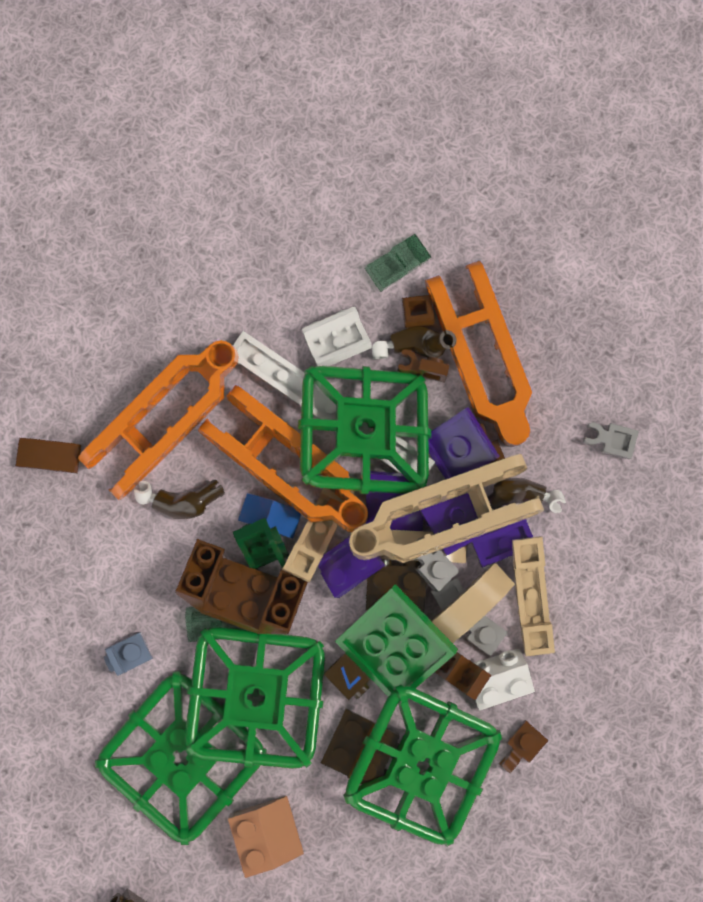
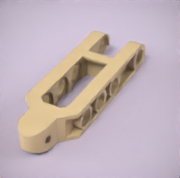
[349,454,544,563]

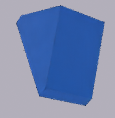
[238,493,301,539]

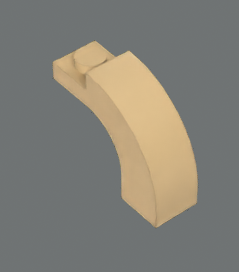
[431,562,515,643]

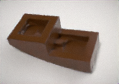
[15,437,81,474]
[435,652,492,700]

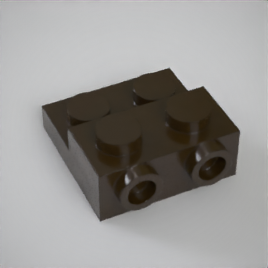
[365,559,426,613]
[320,708,400,785]

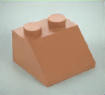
[228,796,304,878]

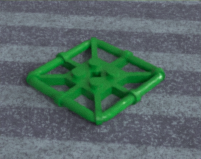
[298,366,431,494]
[185,627,325,769]
[95,671,267,845]
[343,684,502,847]

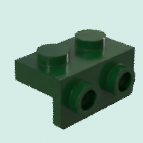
[232,518,289,569]

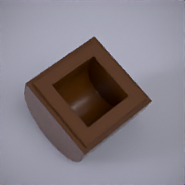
[402,295,434,328]

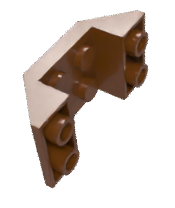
[175,539,308,634]

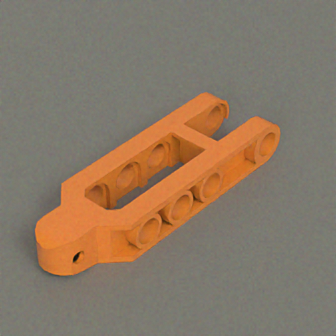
[425,261,533,447]
[78,340,239,500]
[198,385,368,532]

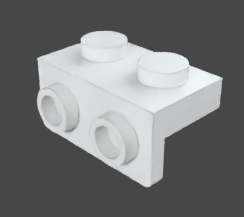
[302,307,372,366]
[474,649,535,711]

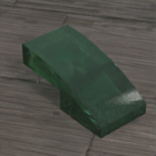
[365,234,431,292]

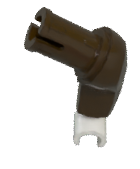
[372,326,456,359]
[487,478,566,513]
[134,479,225,519]

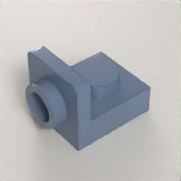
[104,632,153,676]

